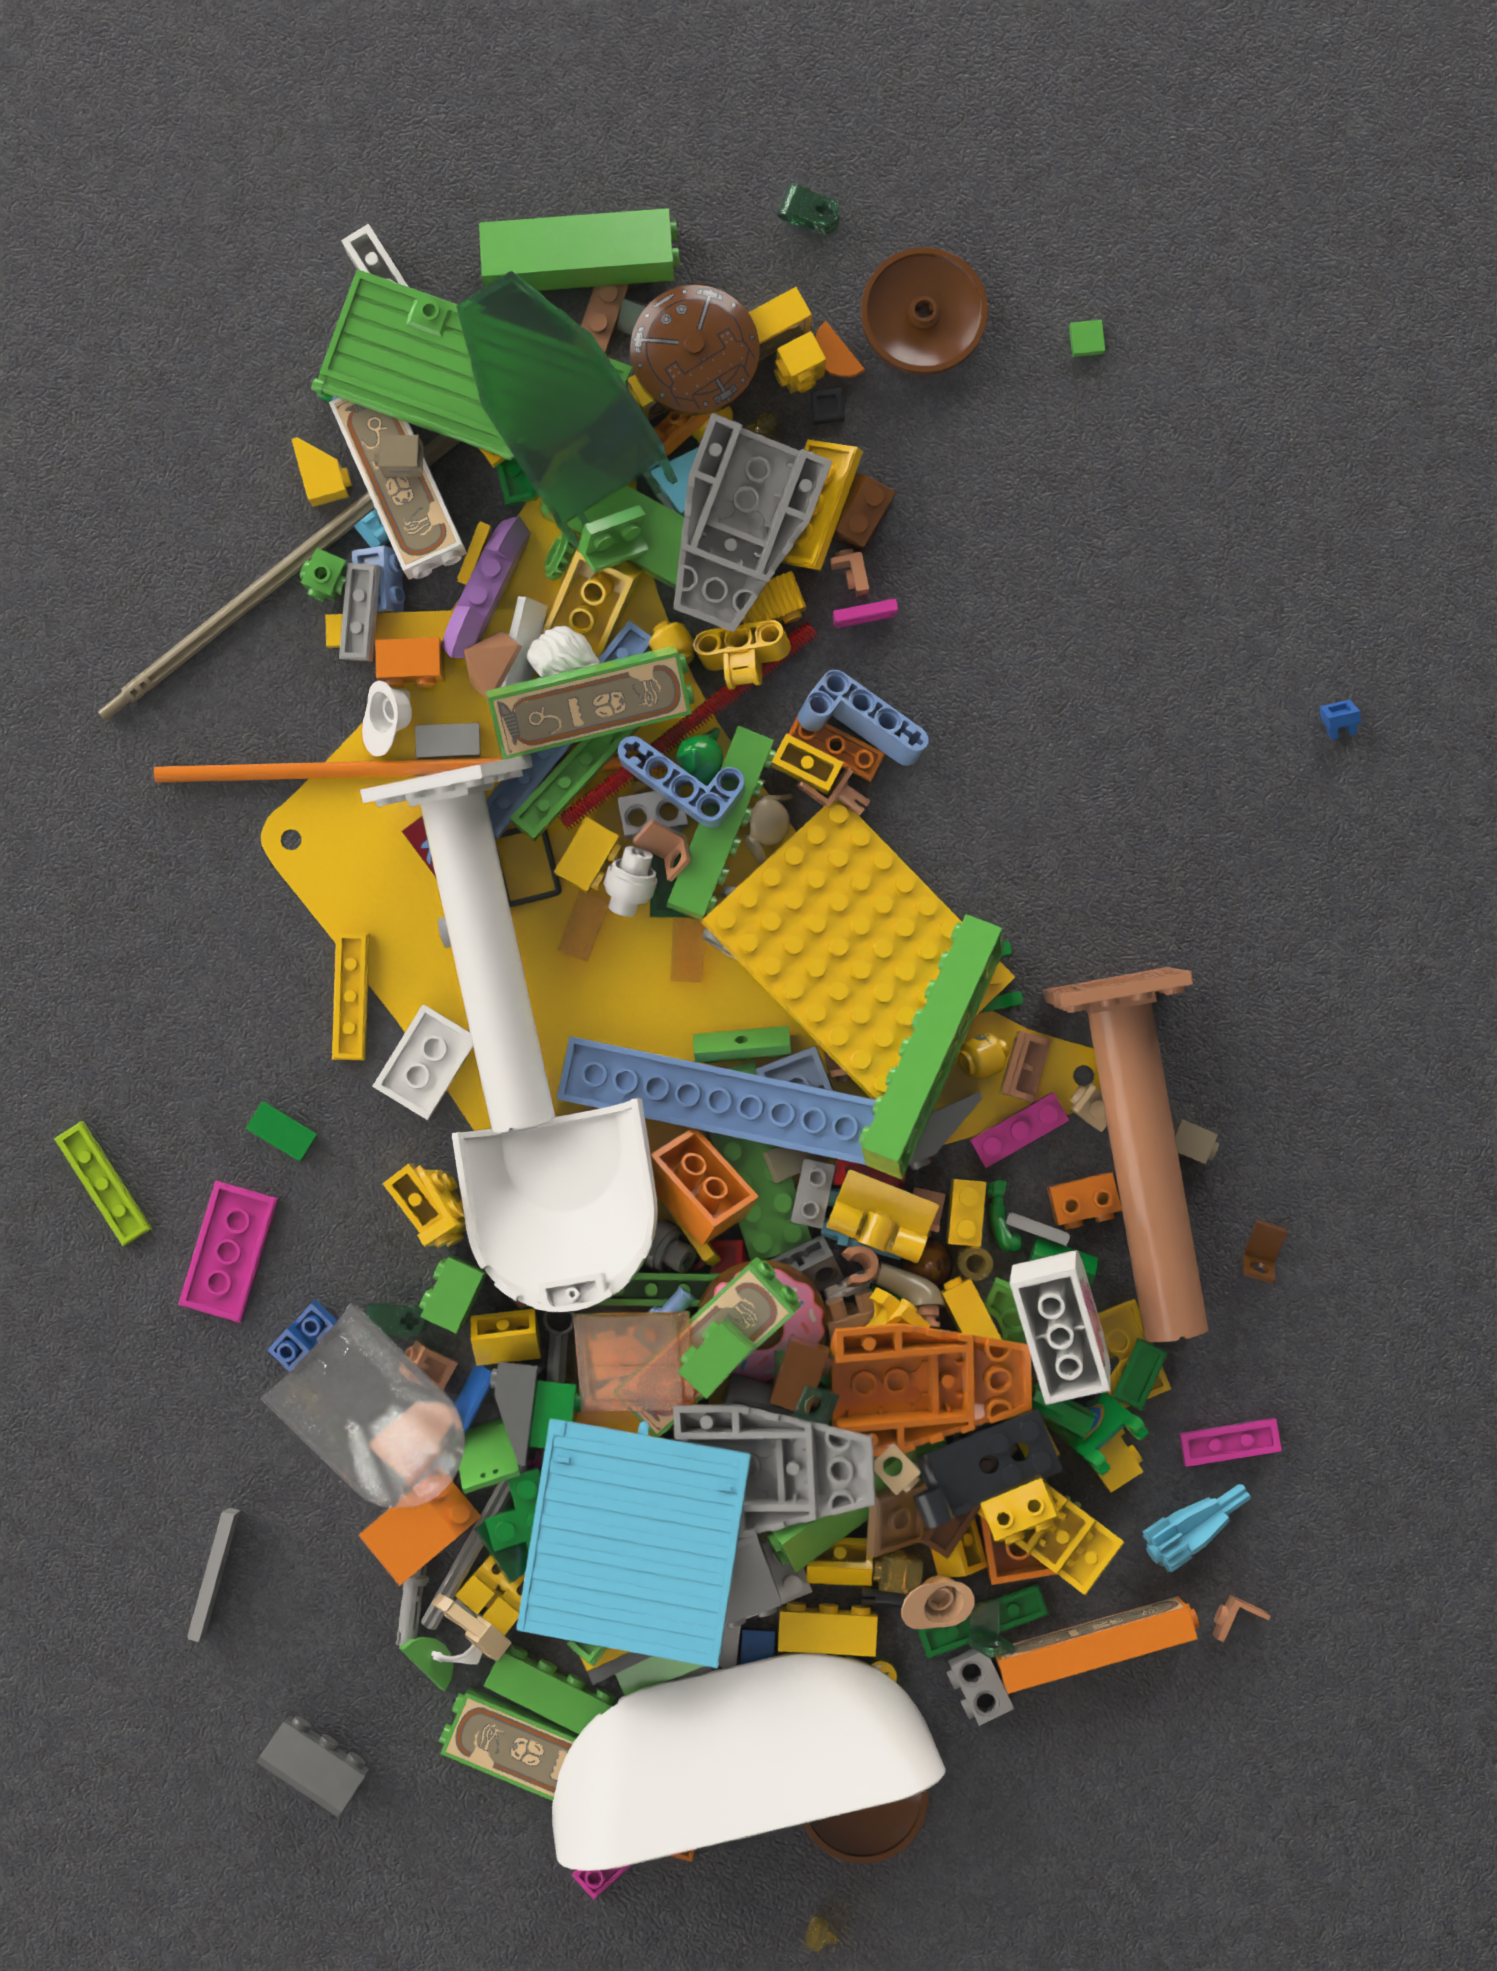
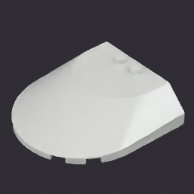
[452,1098,658,1312]

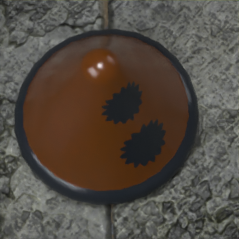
[900,1237,954,1288]

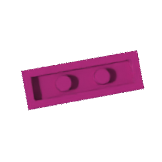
[969,1092,1069,1168]
[1179,1418,1282,1467]

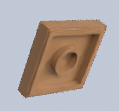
[866,1478,927,1558]

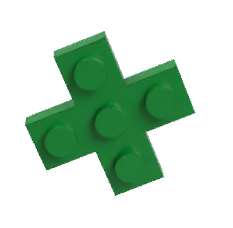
[485,1467,541,1551]

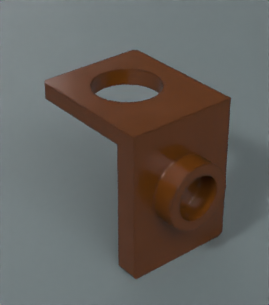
[1242,1220,1287,1284]

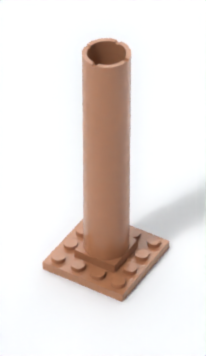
[1043,967,1208,1342]

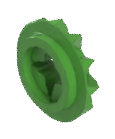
[544,531,576,580]

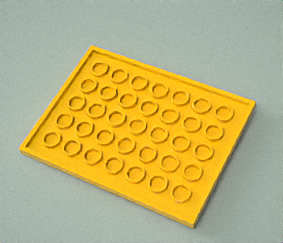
[701,800,1015,1100]

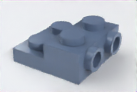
[755,1046,835,1091]

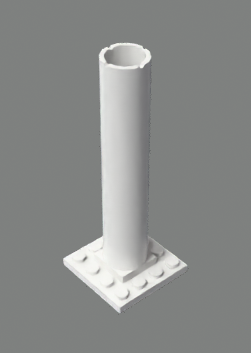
[360,755,555,1132]

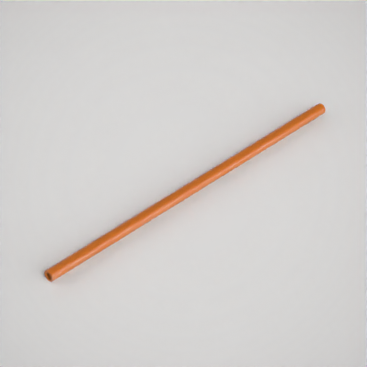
[154,754,665,783]

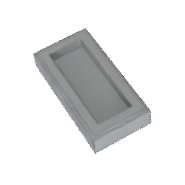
[415,723,481,759]

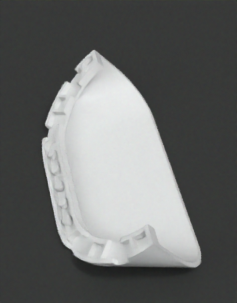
[552,1652,945,1870]

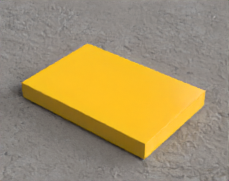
[1098,1299,1171,1408]

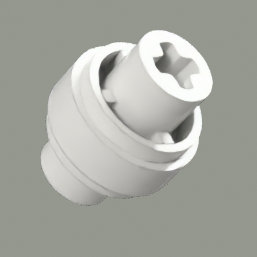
[604,846,657,917]

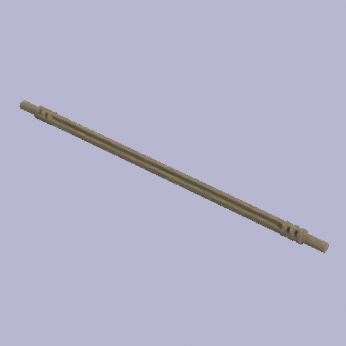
[98,434,461,721]

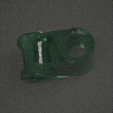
[777,184,840,234]
[366,1303,429,1337]

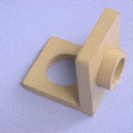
[874,1443,921,1495]

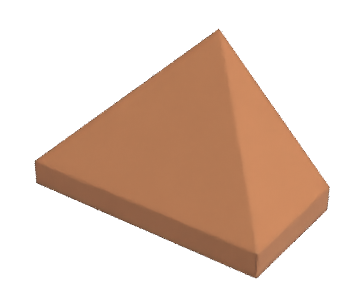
[463,631,523,699]

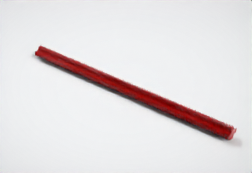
[558,621,818,831]

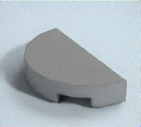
[1006,1213,1070,1246]

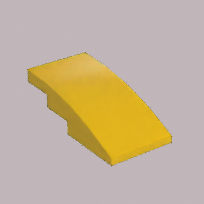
[977,1483,1125,1595]

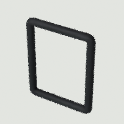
[494,828,562,907]

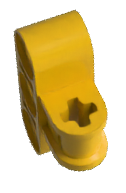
[693,620,791,690]

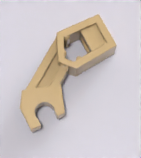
[431,1593,512,1661]

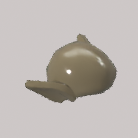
[744,793,793,865]

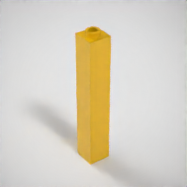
[941,1276,1060,1460]

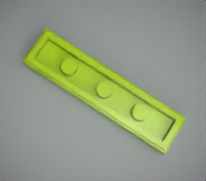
[54,1121,152,1247]

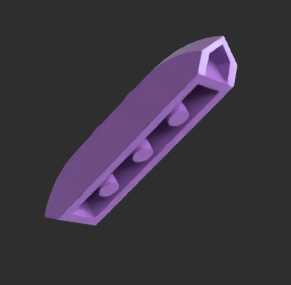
[441,516,531,658]

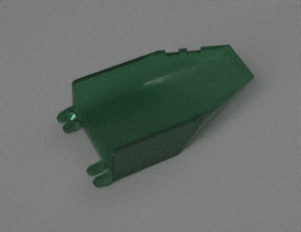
[456,270,678,548]

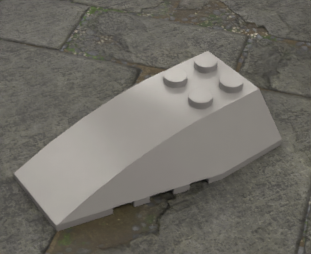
[673,413,832,632]
[673,1404,876,1538]

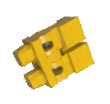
[455,1555,525,1636]

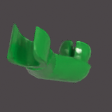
[987,1180,1021,1252]

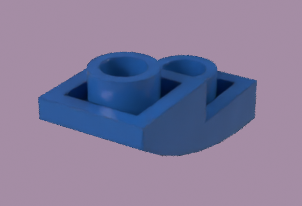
[267,1300,339,1372]

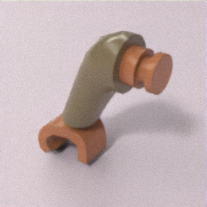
[841,1246,945,1329]

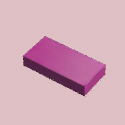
[832,599,898,628]

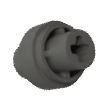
[642,1219,697,1274]

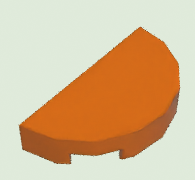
[815,321,865,378]

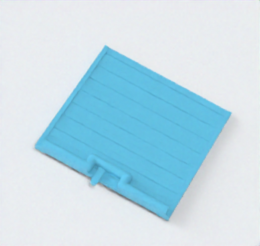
[517,1419,751,1668]

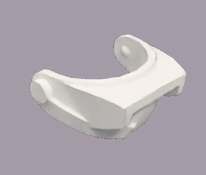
[431,1599,483,1664]

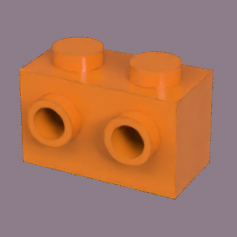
[375,637,445,689]
[1046,1172,1122,1230]

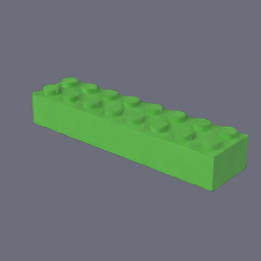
[859,914,1004,1180]

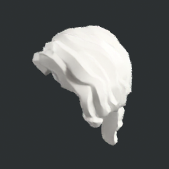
[526,626,600,677]

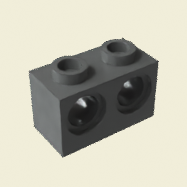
[771,1234,845,1292]

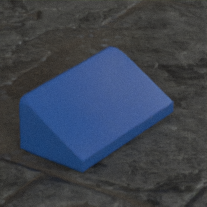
[454,1363,493,1432]

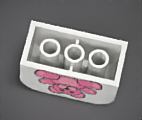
[1010,1250,1111,1405]

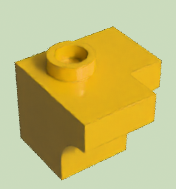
[867,1287,931,1328]

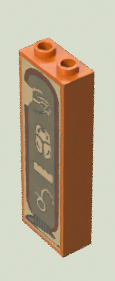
[992,1596,1200,1694]

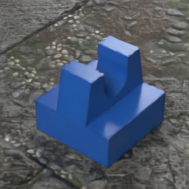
[1319,700,1361,740]

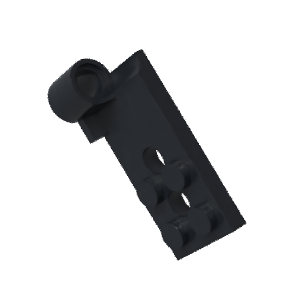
[913,1408,1063,1529]

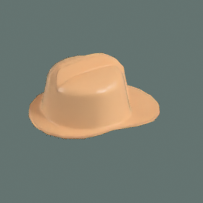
[901,1575,974,1629]

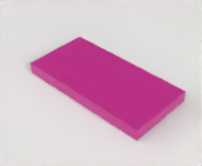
[178,1181,279,1323]

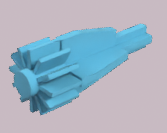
[1143,1484,1251,1573]

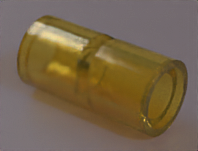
[955,1246,993,1280]

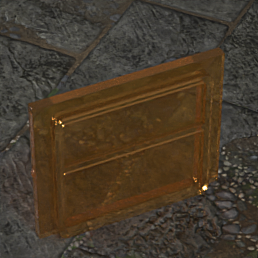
[573,1312,696,1411]

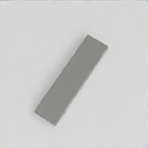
[187,1508,240,1642]

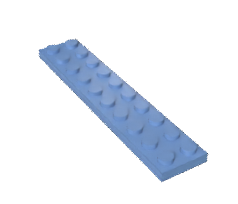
[557,1036,876,1165]

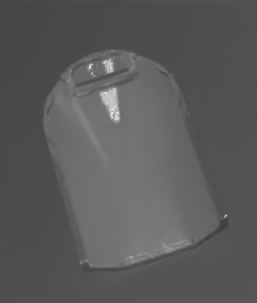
[260,1302,465,1508]

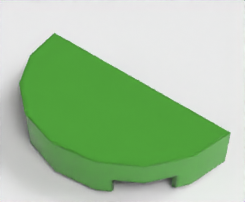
[399,1637,454,1691]

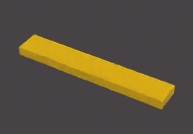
[325,609,515,648]

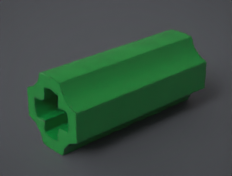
[1032,1383,1095,1438]

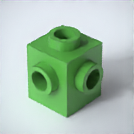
[300,548,347,602]

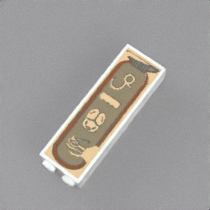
[329,398,467,580]

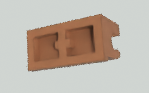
[999,1031,1051,1103]

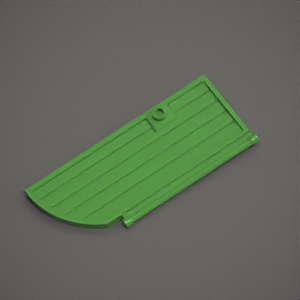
[311,269,633,461]

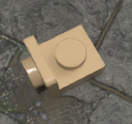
[1069,1083,1107,1132]

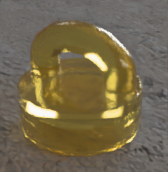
[805,1916,839,1952]

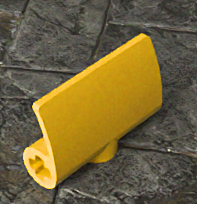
[826,1170,939,1263]

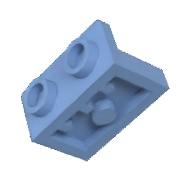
[352,546,405,613]

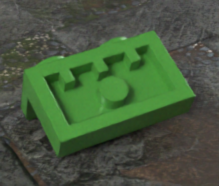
[578,505,648,572]

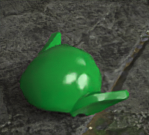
[677,727,723,786]

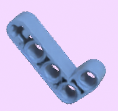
[798,670,928,766]
[618,736,745,828]

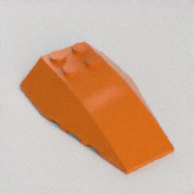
[829,1323,1032,1456]

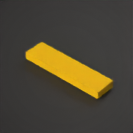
[332,932,370,1060]

